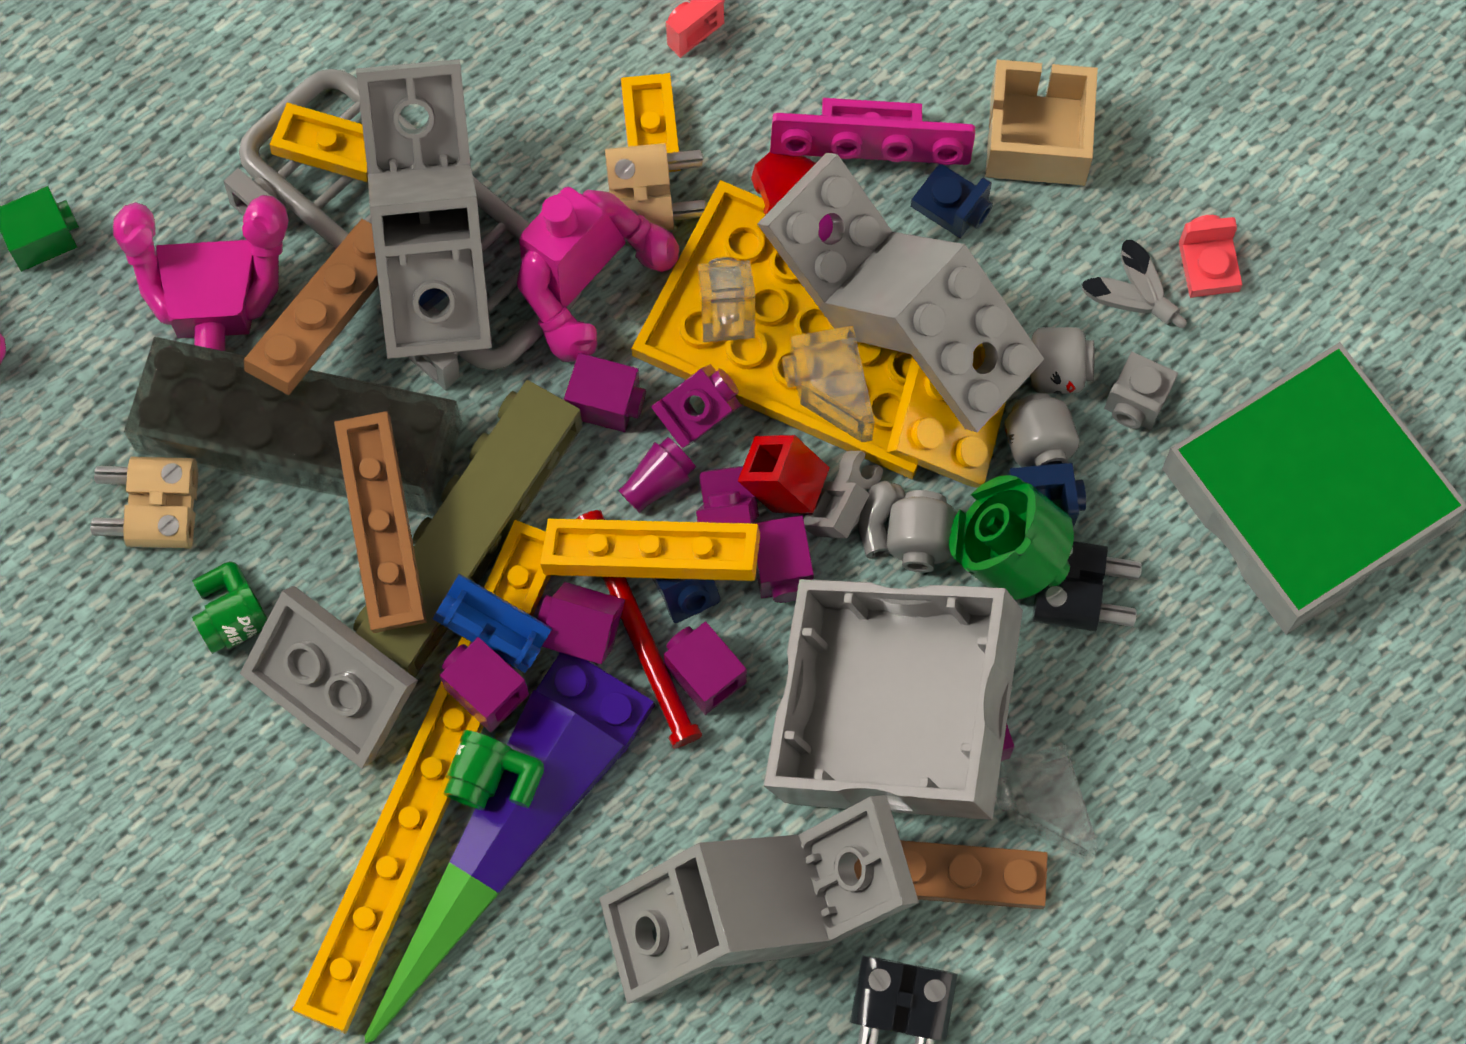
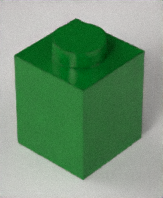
[0,186,79,272]

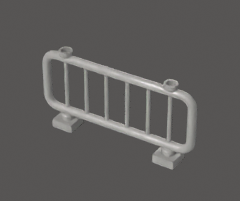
[224,69,582,390]

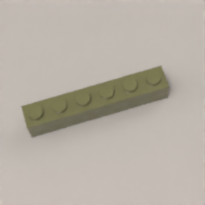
[353,379,583,678]

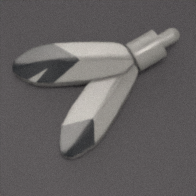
[1082,240,1187,328]

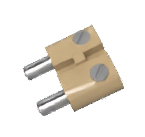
[605,143,707,231]
[90,457,198,549]

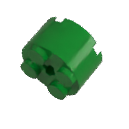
[949,475,1074,600]

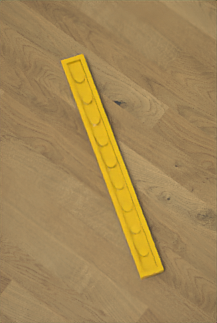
[292,520,551,1034]

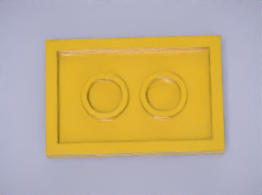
[887,343,1006,488]

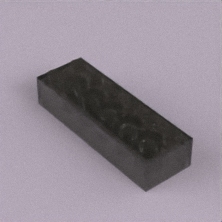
[124,337,462,517]

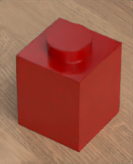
[738,435,830,513]

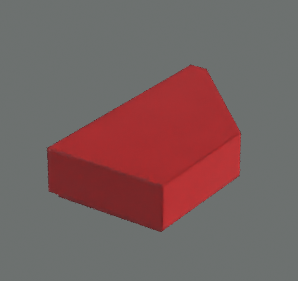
[751,152,816,215]

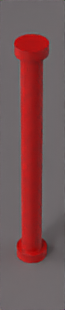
[576,510,702,749]

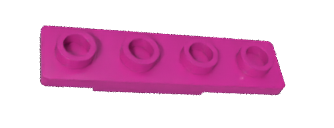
[770,98,975,165]

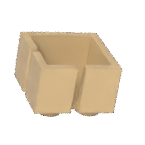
[985,59,1098,186]

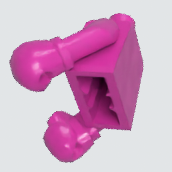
[517,186,679,362]
[113,195,289,362]

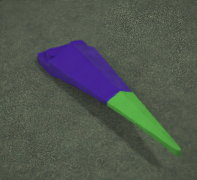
[365,652,656,1043]

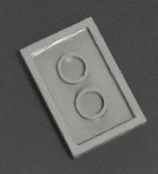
[240,586,418,769]

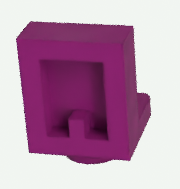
[696,466,759,524]

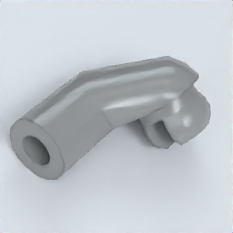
[857,481,905,558]

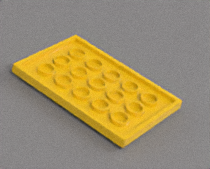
[631,180,919,480]

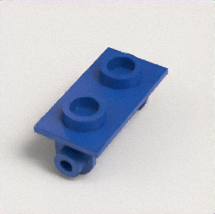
[432,574,552,673]

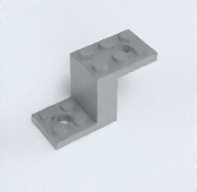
[356,59,492,359]
[757,153,1044,432]
[599,795,919,1004]

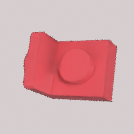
[666,0,725,58]
[1179,215,1242,298]

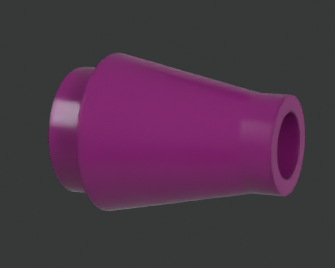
[618,437,696,513]

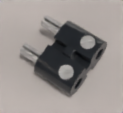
[1032,541,1142,632]
[850,955,958,1044]

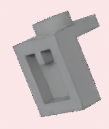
[1104,351,1178,430]

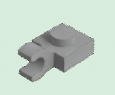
[803,450,883,539]

